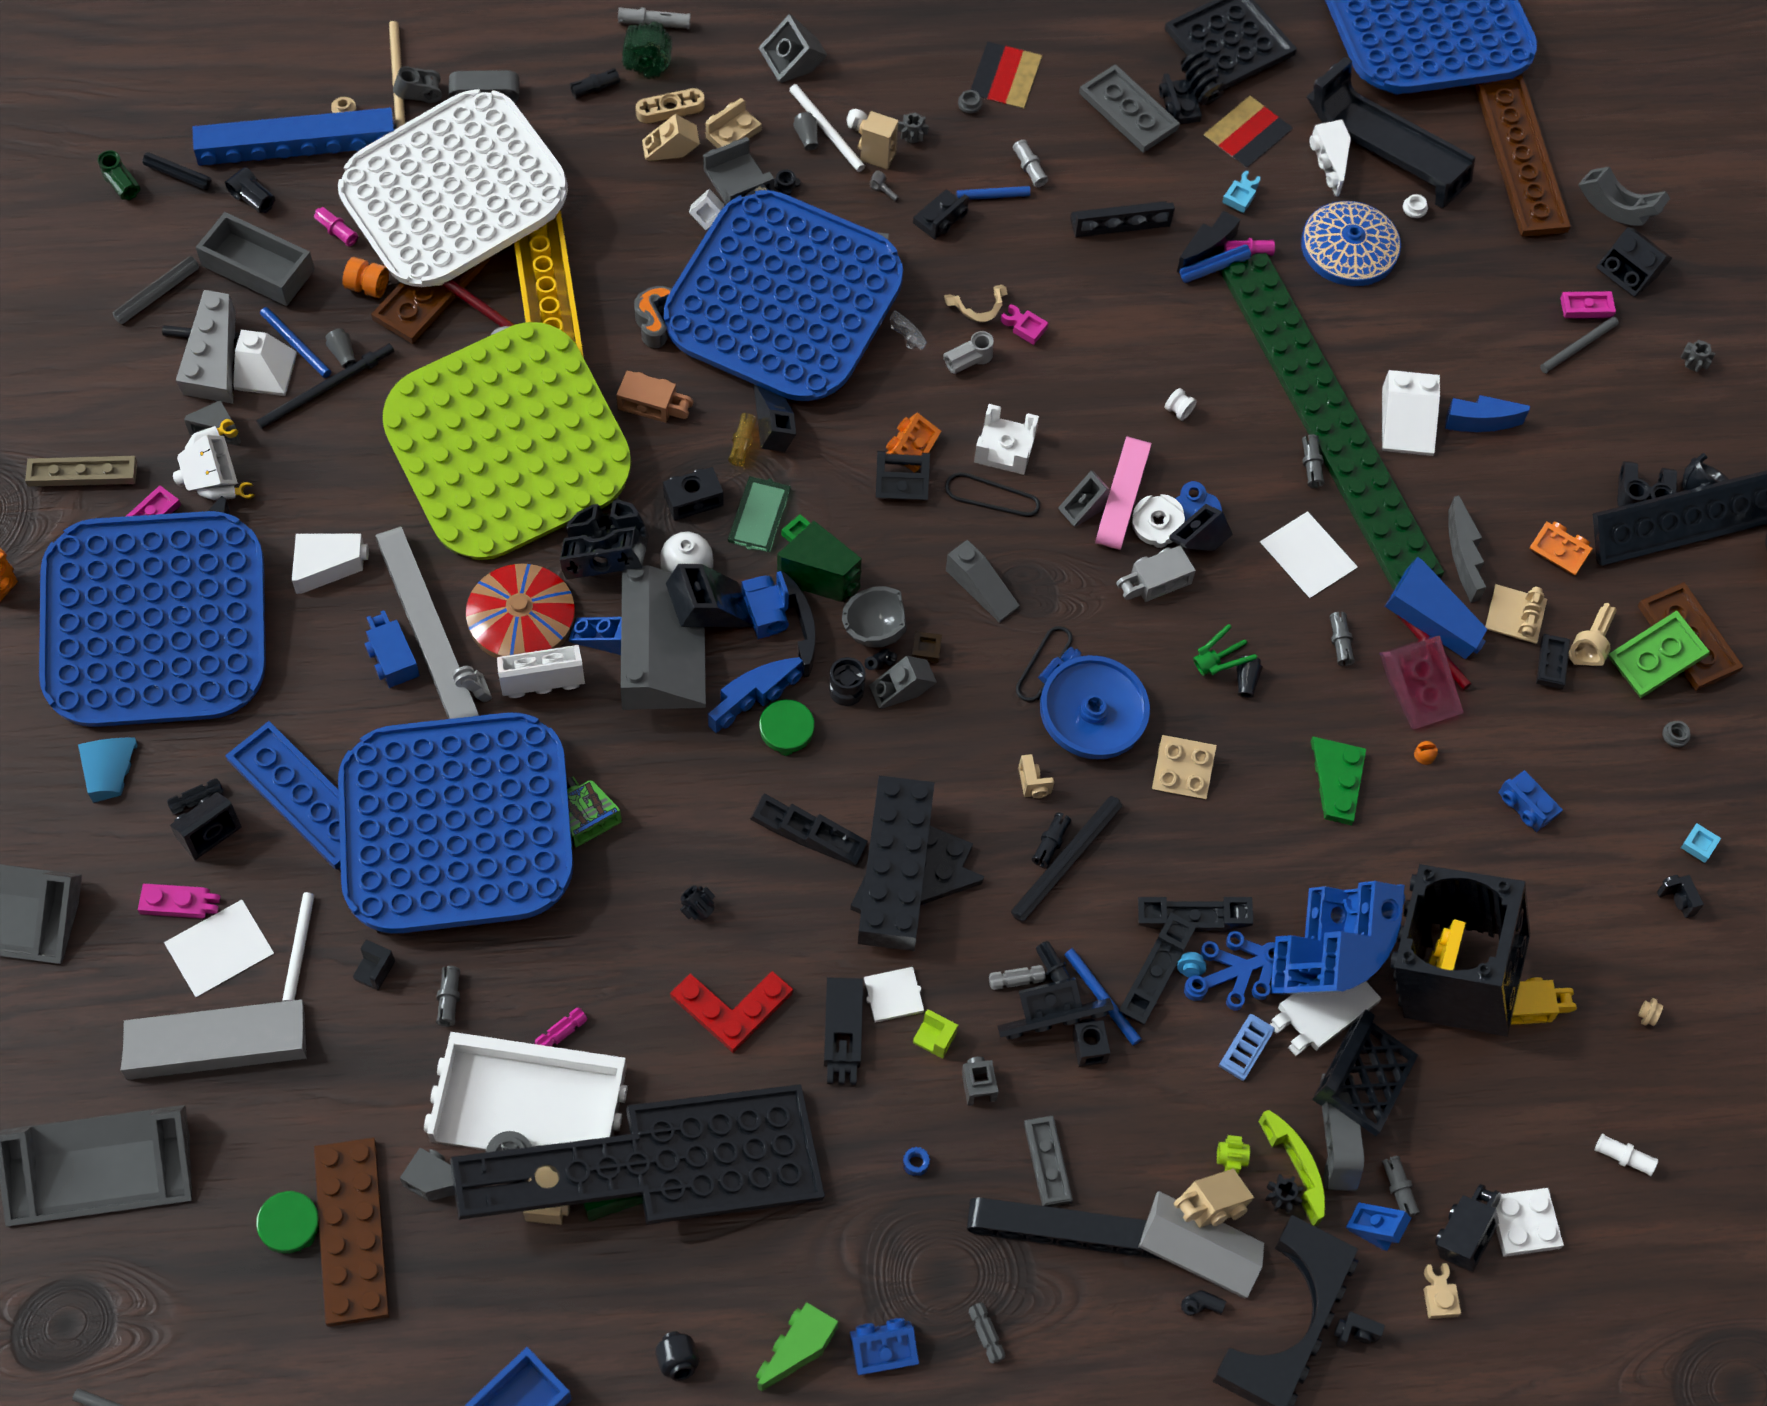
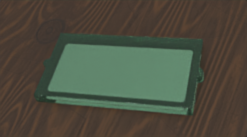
[728,476,791,552]

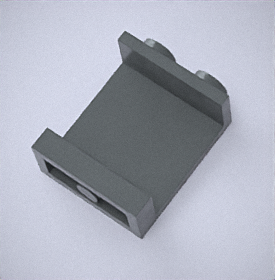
[703,137,774,204]

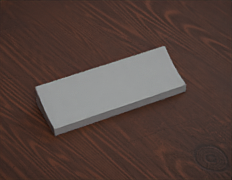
[121,1000,307,1080]

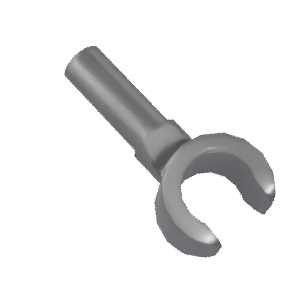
[870,170,899,201]

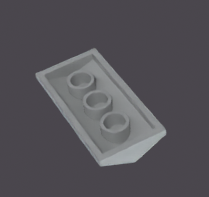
[1139,1191,1264,1299]

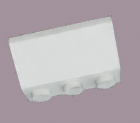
[497,645,585,698]

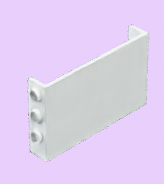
[424,1032,628,1151]

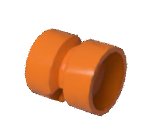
[343,257,389,299]

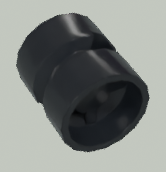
[829,657,866,706]

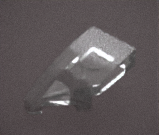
[889,310,927,350]

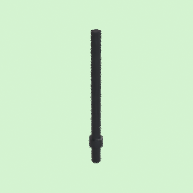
[256,343,395,429]

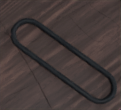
[1016,626,1073,702]

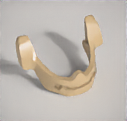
[944,285,1008,322]

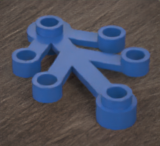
[1184,931,1275,1010]

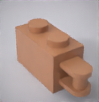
[617,370,694,423]

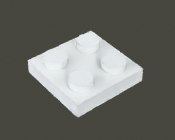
[1496,1188,1564,1257]

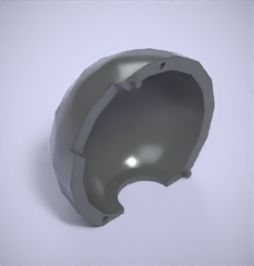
[842,586,907,648]

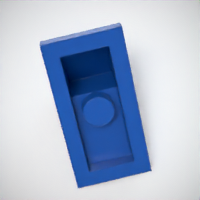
[1346,1203,1411,1251]

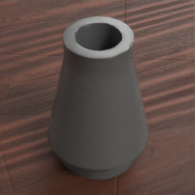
[793,112,819,151]
[325,328,357,369]

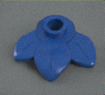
[1175,481,1222,521]

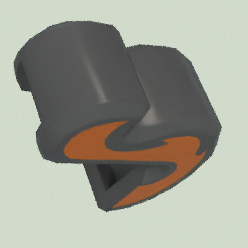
[634,286,672,348]

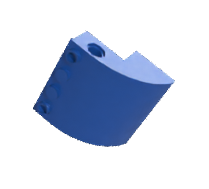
[1271,881,1405,994]

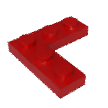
[670,971,793,1053]

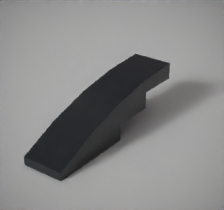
[750,793,868,866]

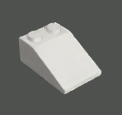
[1382,370,1440,456]

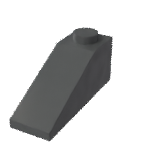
[946,540,1020,623]

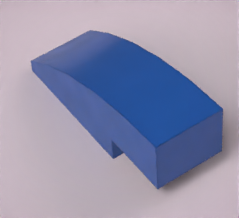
[1444,395,1530,432]

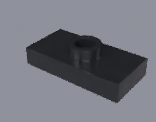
[1536,634,1570,689]

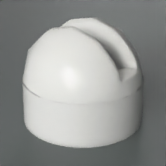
[847,109,867,131]

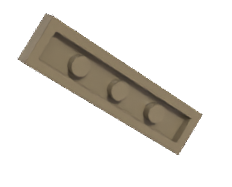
[25,456,137,487]

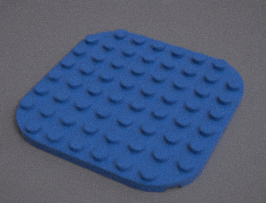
[1325,0,1537,94]
[664,190,903,401]
[39,511,266,727]
[338,713,573,933]

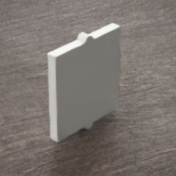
[864,967,924,1023]

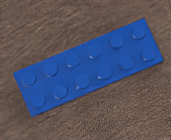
[225,721,341,870]

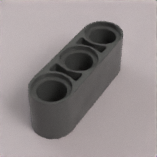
[448,70,520,103]

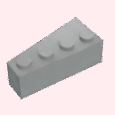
[176,290,236,404]

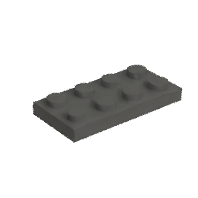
[1079,64,1180,153]

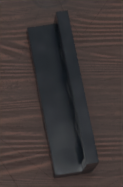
[1070,201,1175,238]

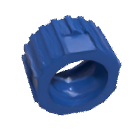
[903,1147,930,1176]

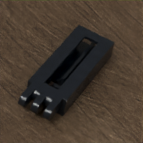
[824,977,863,1085]

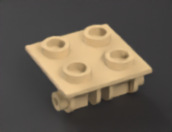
[1485,584,1547,644]
[1152,735,1217,799]

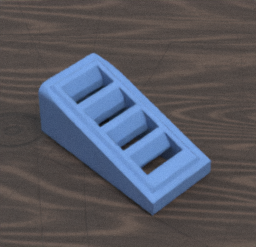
[1219,1014,1275,1081]

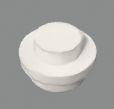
[1403,194,1428,218]

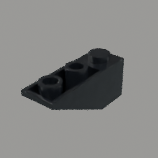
[754,385,796,452]

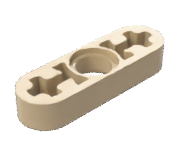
[636,88,705,123]

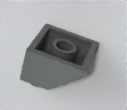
[759,14,828,83]

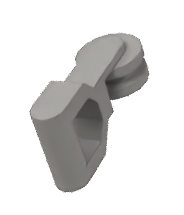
[452,666,492,702]

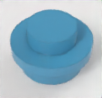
[1177,952,1206,977]

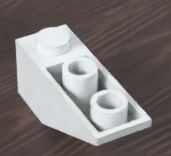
[1310,120,1351,196]

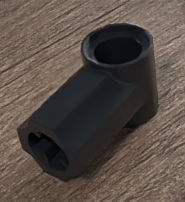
[224,167,275,213]

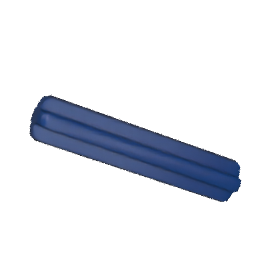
[1180,244,1251,283]

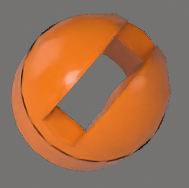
[1414,741,1438,765]

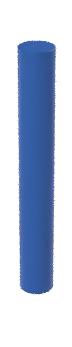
[956,186,1030,200]

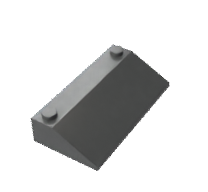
[621,566,706,710]
[0,864,82,964]
[0,1105,192,1227]

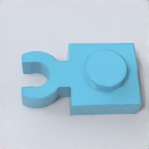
[1222,171,1260,213]

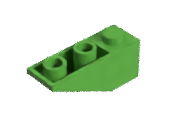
[756,1302,838,1391]

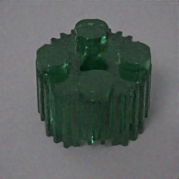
[622,21,672,79]

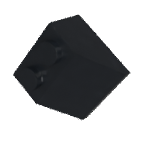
[170,792,242,860]

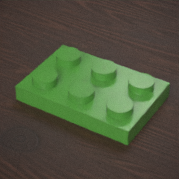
[1609,611,1710,699]

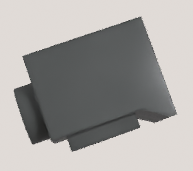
[962,1057,999,1105]

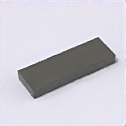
[1024,1115,1073,1207]

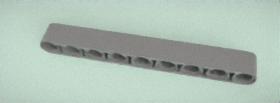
[375,526,479,719]

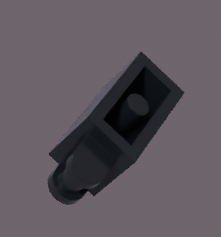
[1435,1184,1501,1272]

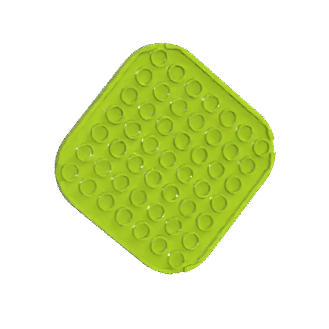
[383,322,631,560]

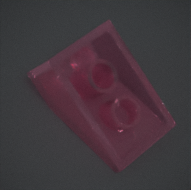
[1380,635,1463,729]

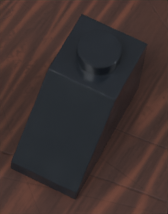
[1168,504,1233,551]

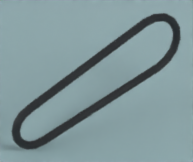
[945,472,1040,516]

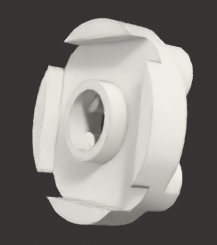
[1132,494,1185,548]

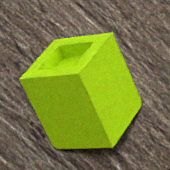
[913,1009,958,1059]

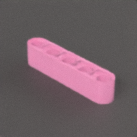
[1095,437,1152,550]

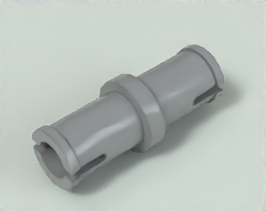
[1013,140,1048,187]

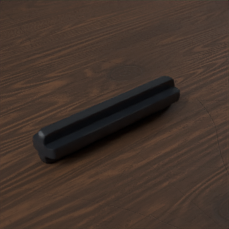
[142,152,211,190]

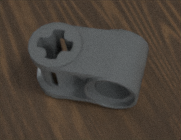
[393,66,442,103]

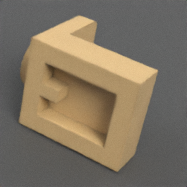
[1018,754,1054,798]

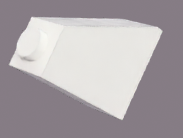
[292,534,369,594]

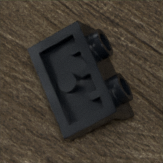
[1159,73,1202,125]
[913,189,969,240]

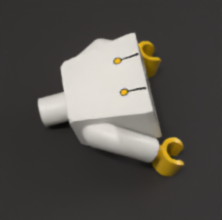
[173,419,255,501]

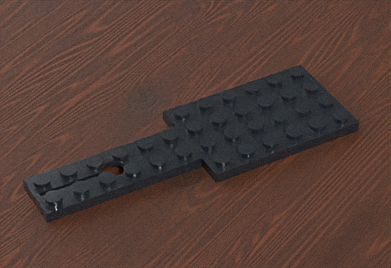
[450,1084,825,1225]

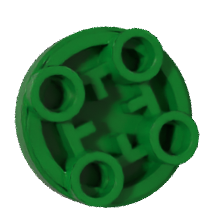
[759,700,814,756]
[256,1191,319,1253]

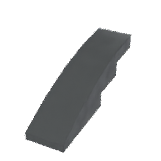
[1448,495,1486,603]

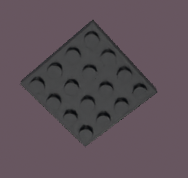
[1165,0,1297,91]

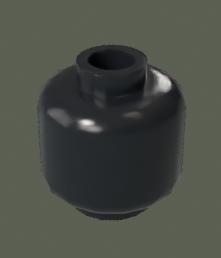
[655,1331,699,1381]

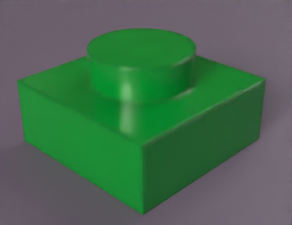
[781,514,810,542]

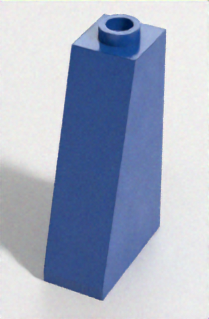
[1385,557,1487,659]

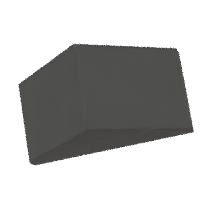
[184,400,241,446]
[1058,471,1110,527]

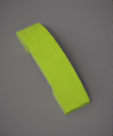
[1259,1110,1325,1226]

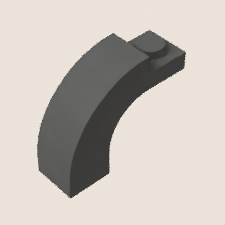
[1579,166,1670,226]

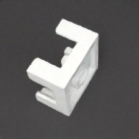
[974,404,1039,475]

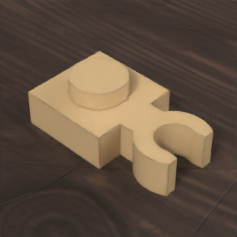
[1424,1263,1461,1319]

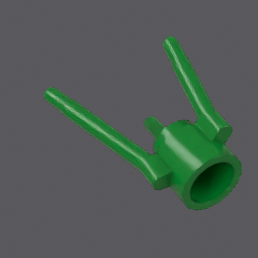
[1193,624,1258,676]

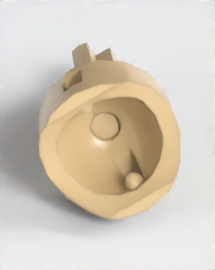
[1569,603,1616,666]

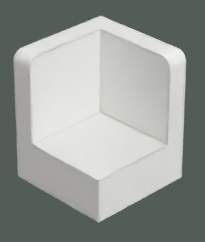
[689,189,725,230]

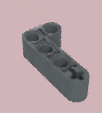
[1320,1073,1364,1191]

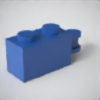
[364,610,420,688]

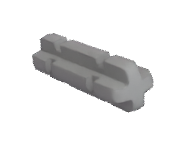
[989,965,1046,990]

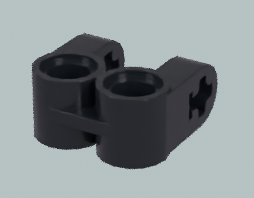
[1617,461,1677,507]

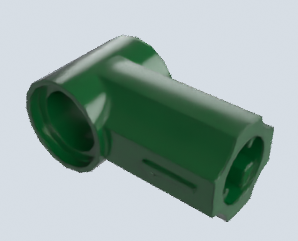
[98,150,141,201]

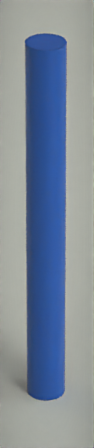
[260,307,331,378]
[1064,948,1141,1046]

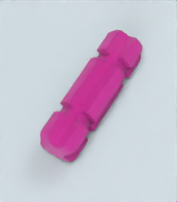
[535,1007,587,1047]

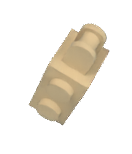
[1174,1169,1254,1228]

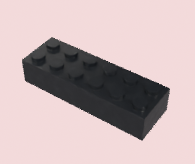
[858,776,935,951]

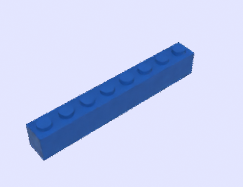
[192,108,395,166]

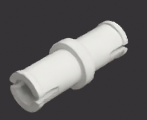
[1594,1134,1658,1176]

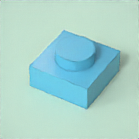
[1681,823,1721,863]

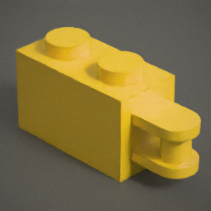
[1511,977,1577,1025]

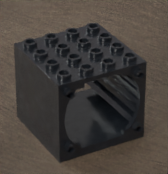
[1391,864,1531,1037]

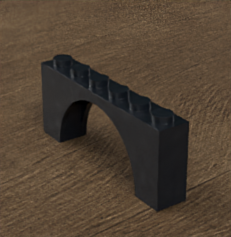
[1212,1215,1359,1406]

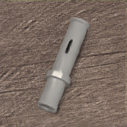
[618,7,691,29]

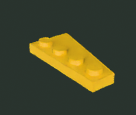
[1426,919,1465,970]

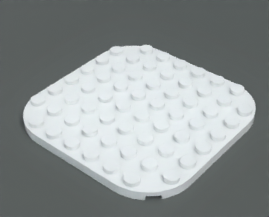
[338,89,568,287]

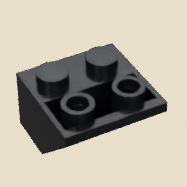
[1596,227,1673,297]

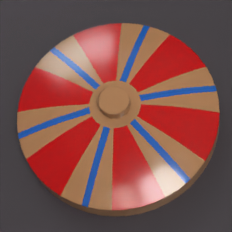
[466,564,575,659]

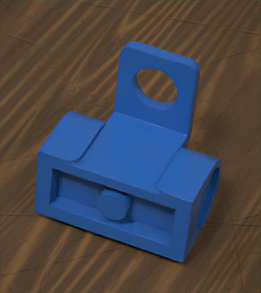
[742,571,789,639]

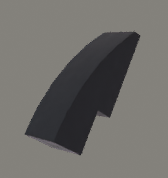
[1177,211,1241,273]

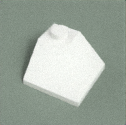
[233,330,297,396]

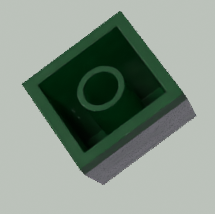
[777,521,862,602]

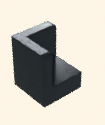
[353,939,395,991]

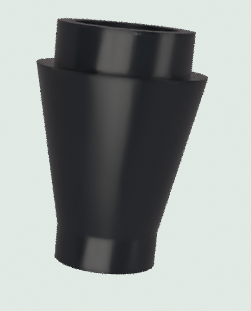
[1236,656,1263,698]

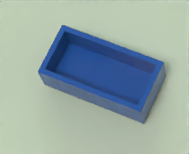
[465,1347,572,1406]

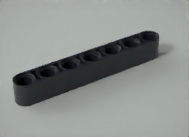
[967,1198,1165,1260]

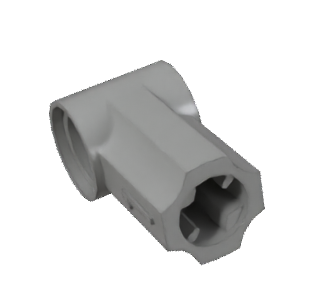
[943,331,993,374]

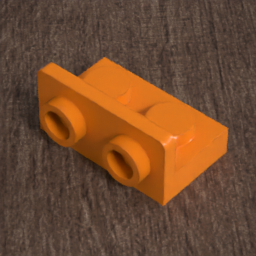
[886,412,941,473]
[1529,521,1593,576]

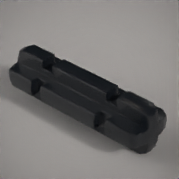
[167,778,223,814]

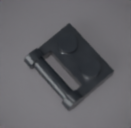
[875,451,930,500]

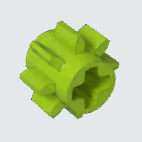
[1217,1135,1250,1174]

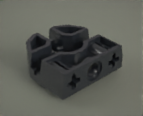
[560,500,649,580]

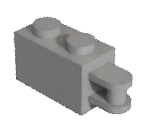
[1116,545,1196,602]

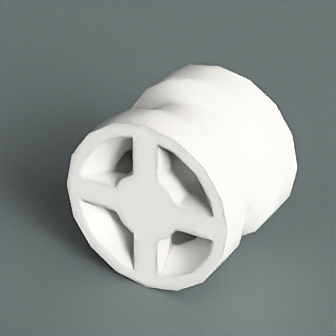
[1165,388,1197,421]

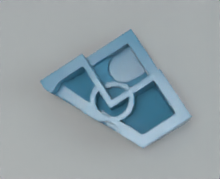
[78,737,137,803]

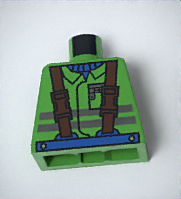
[567,777,622,848]

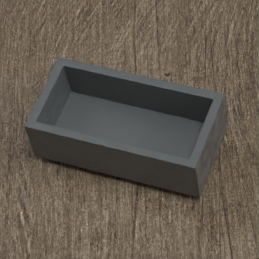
[196,212,315,306]

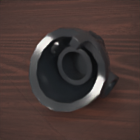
[1681,453,1729,491]

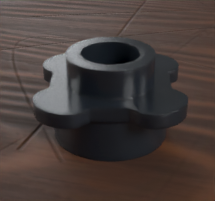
[774,169,801,195]

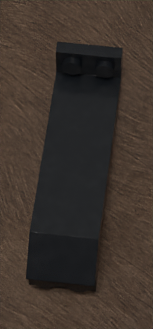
[1306,57,1475,209]

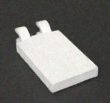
[1270,981,1382,1056]

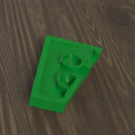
[1311,736,1366,826]

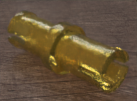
[728,413,757,466]

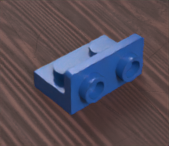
[1498,770,1563,832]
[850,1318,919,1375]

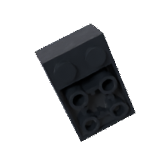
[666,564,753,627]

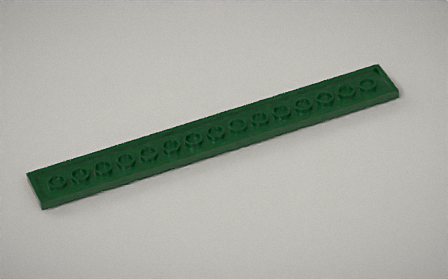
[1219,253,1444,590]

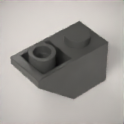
[869,656,937,709]
[400,1148,471,1201]

